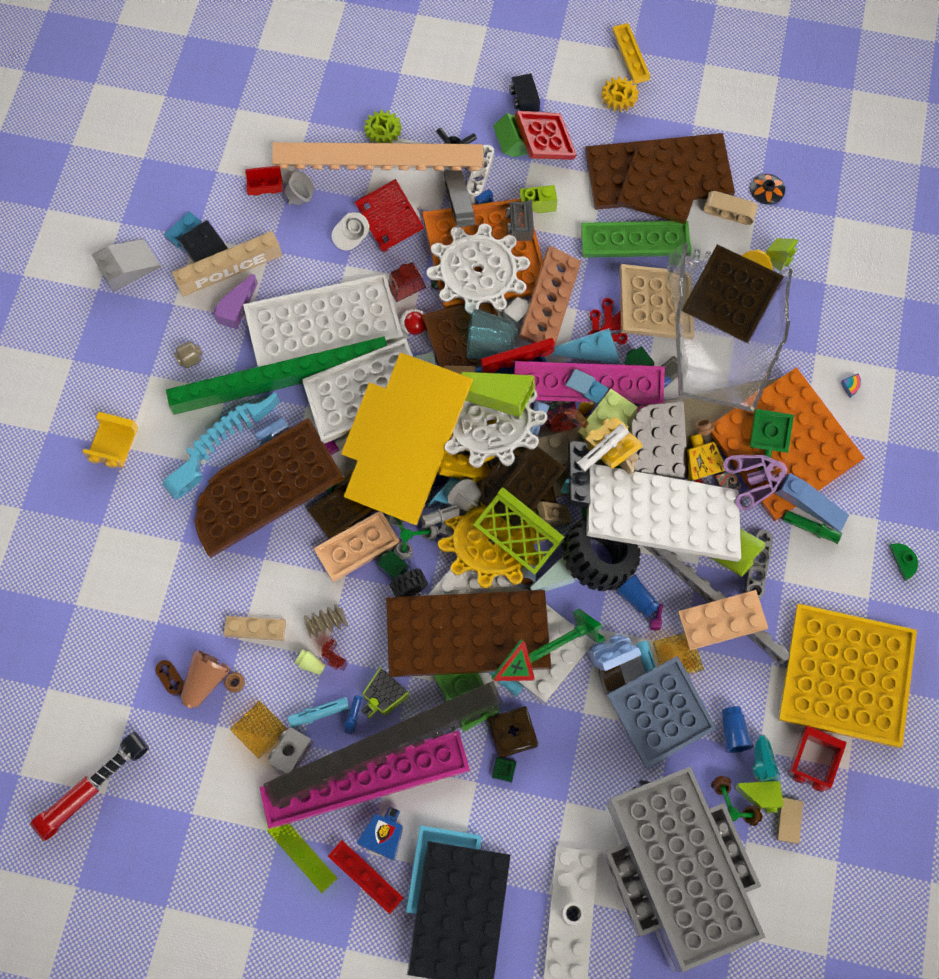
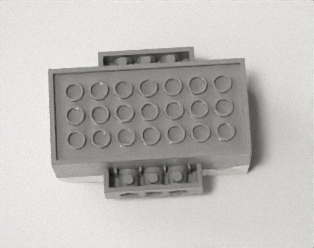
[603,766,766,972]

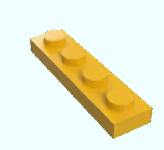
[612,23,650,84]

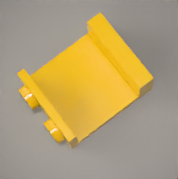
[82,411,138,468]

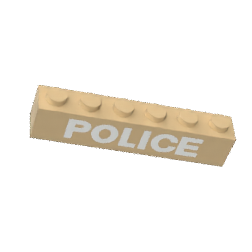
[172,231,282,297]

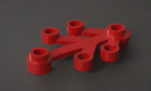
[587,298,628,345]

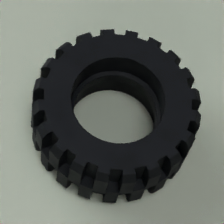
[562,515,641,591]

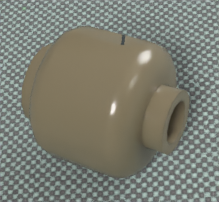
[174,341,203,368]

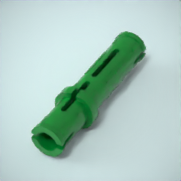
[783,510,842,544]

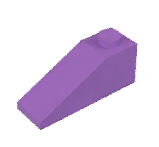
[214,274,258,330]

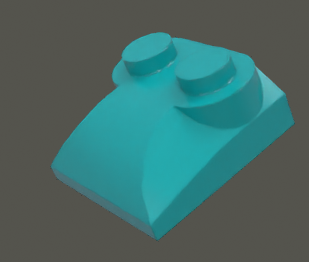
[752,735,781,782]

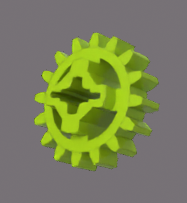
[364,110,402,143]

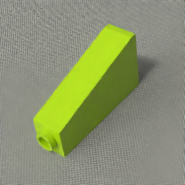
[461,372,535,417]

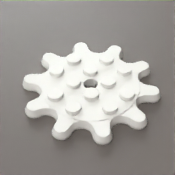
[427,224,530,314]
[445,390,547,468]

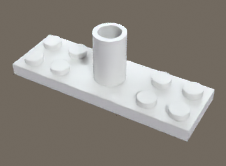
[543,847,598,979]

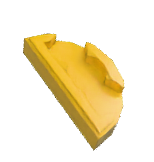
[742,249,773,270]

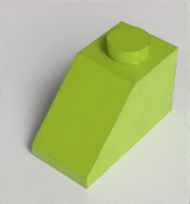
[735,781,784,813]

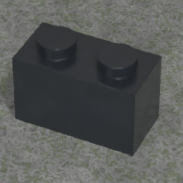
[509,73,540,112]

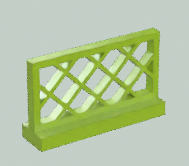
[473,487,565,575]

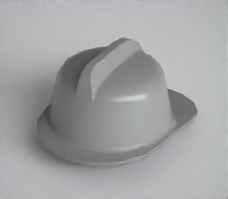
[284,171,314,206]
[447,479,481,511]

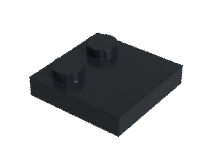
[177,220,228,263]

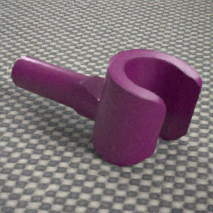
[650,604,663,631]

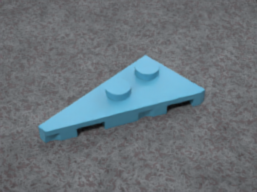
[551,329,620,364]

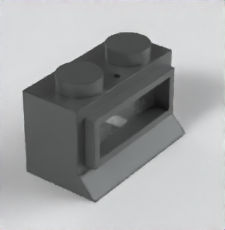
[506,199,534,241]

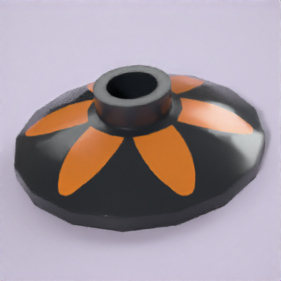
[750,174,785,205]

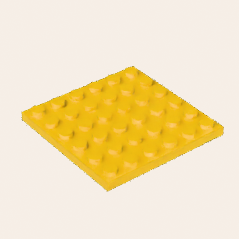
[778,604,917,749]

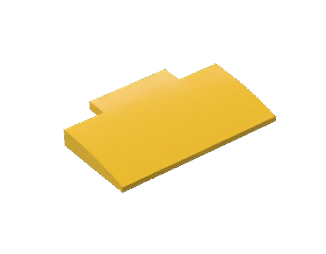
[341,352,473,525]

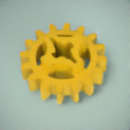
[601,76,639,112]

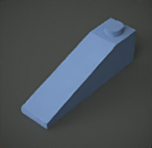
[774,473,849,532]

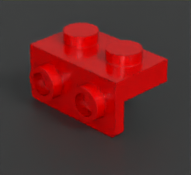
[245,166,283,196]

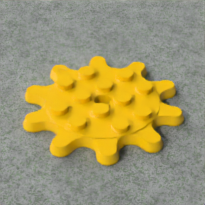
[438,501,547,588]

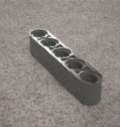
[443,170,475,228]

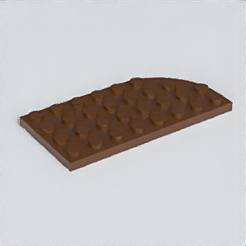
[195,418,345,558]

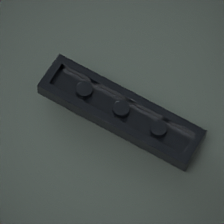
[568,440,591,508]

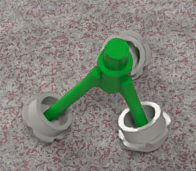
[386,515,439,560]

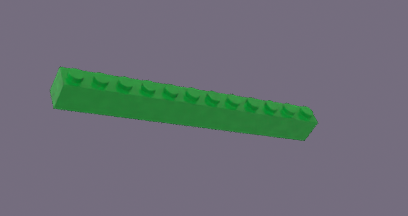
[166,336,387,415]

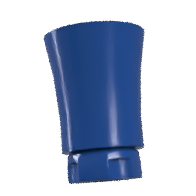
[616,574,660,618]
[722,706,754,753]

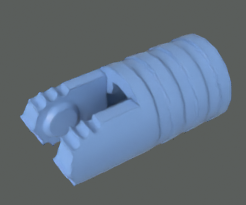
[254,418,290,446]

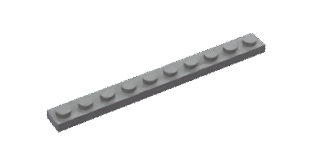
[642,545,790,665]

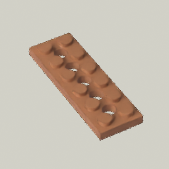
[519,246,581,345]

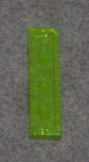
[267,824,338,894]

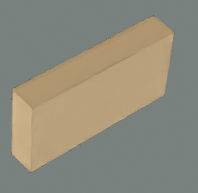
[777,798,803,844]

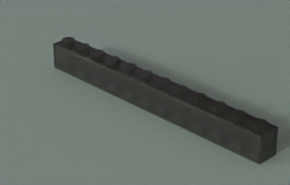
[263,681,503,809]

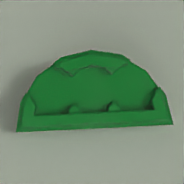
[889,543,918,581]

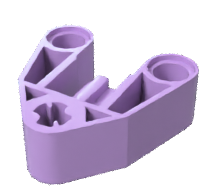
[723,455,788,511]

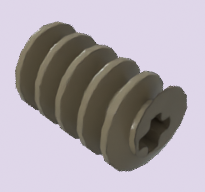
[304,604,349,638]

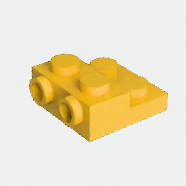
[585,417,642,469]

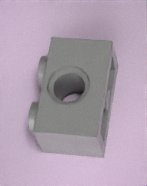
[268,727,313,778]

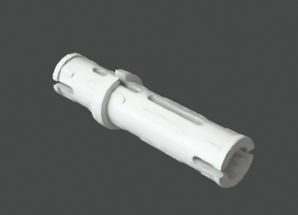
[577,423,629,472]

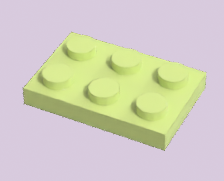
[577,389,638,439]

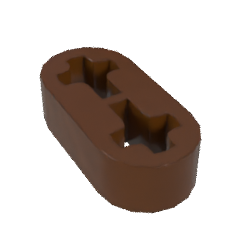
[155,660,184,696]

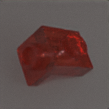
[321,638,348,671]

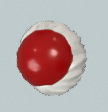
[400,308,426,335]

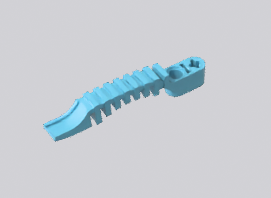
[162,392,280,499]

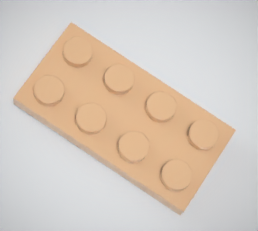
[313,511,400,582]
[678,590,768,651]

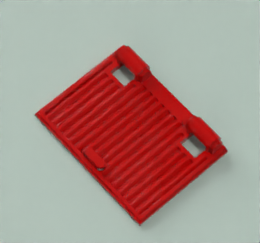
[354,179,425,252]

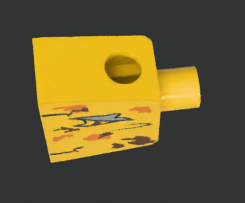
[687,434,725,481]

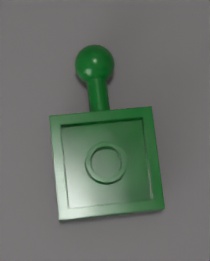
[749,409,794,471]

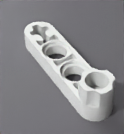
[467,145,494,205]

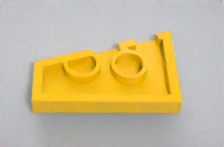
[438,454,491,482]

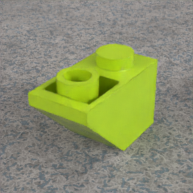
[519,185,558,214]
[766,238,799,271]

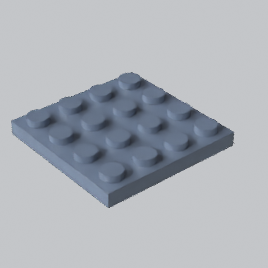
[606,656,717,768]

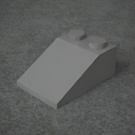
[92,239,161,292]

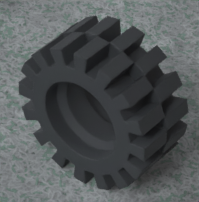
[389,568,428,597]

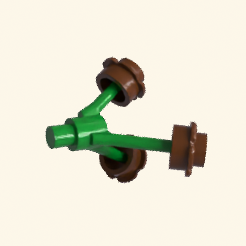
[711,776,763,826]

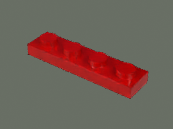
[481,337,555,373]
[328,840,404,914]

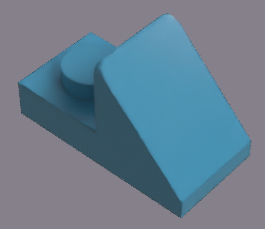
[566,369,608,405]

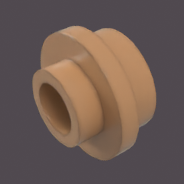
[695,419,714,436]
[225,672,245,693]

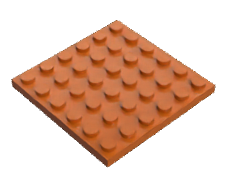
[422,198,543,309]
[710,367,865,521]

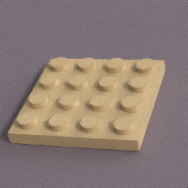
[619,264,694,340]

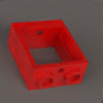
[787,726,847,792]

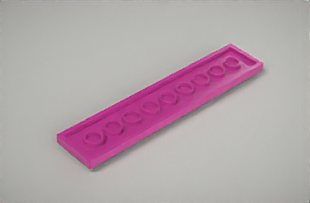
[259,730,470,829]

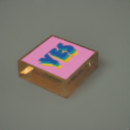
[564,408,589,429]

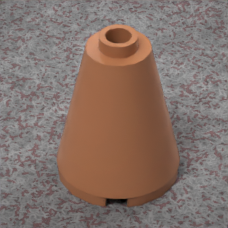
[180,650,231,709]

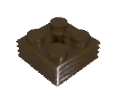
[488,706,538,758]

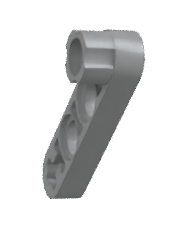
[744,530,773,600]

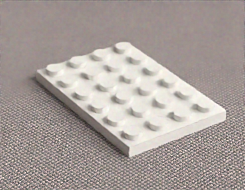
[302,339,413,443]

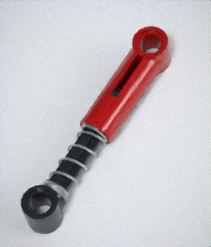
[30,732,149,841]

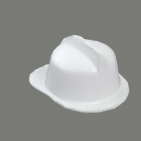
[332,212,369,251]

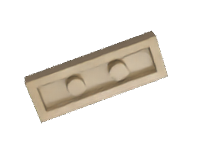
[224,616,286,641]

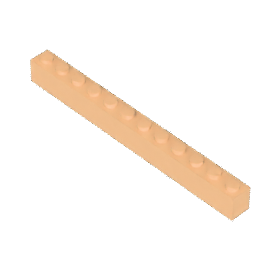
[272,142,484,172]

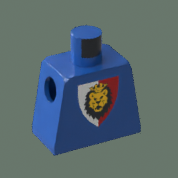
[357,806,403,861]

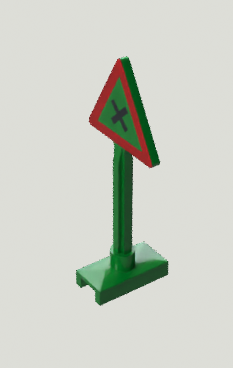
[492,608,605,681]

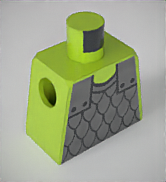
[361,667,410,719]

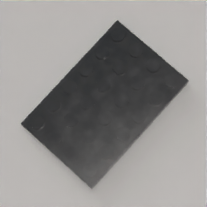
[407,841,511,979]

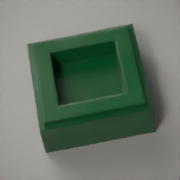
[492,757,516,783]

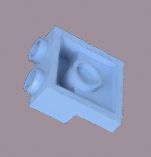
[587,634,641,671]

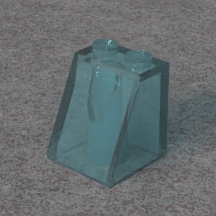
[466,309,518,360]

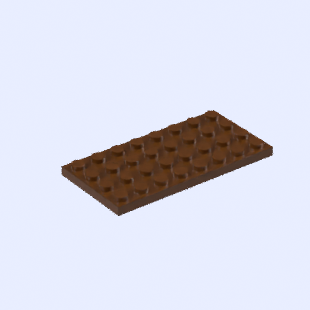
[585,133,735,210]
[386,590,551,678]

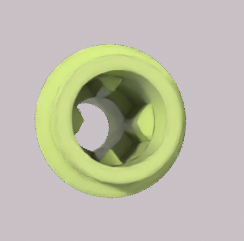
[295,650,326,676]

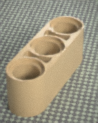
[704,191,758,225]

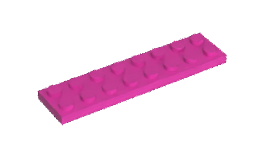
[514,361,665,404]

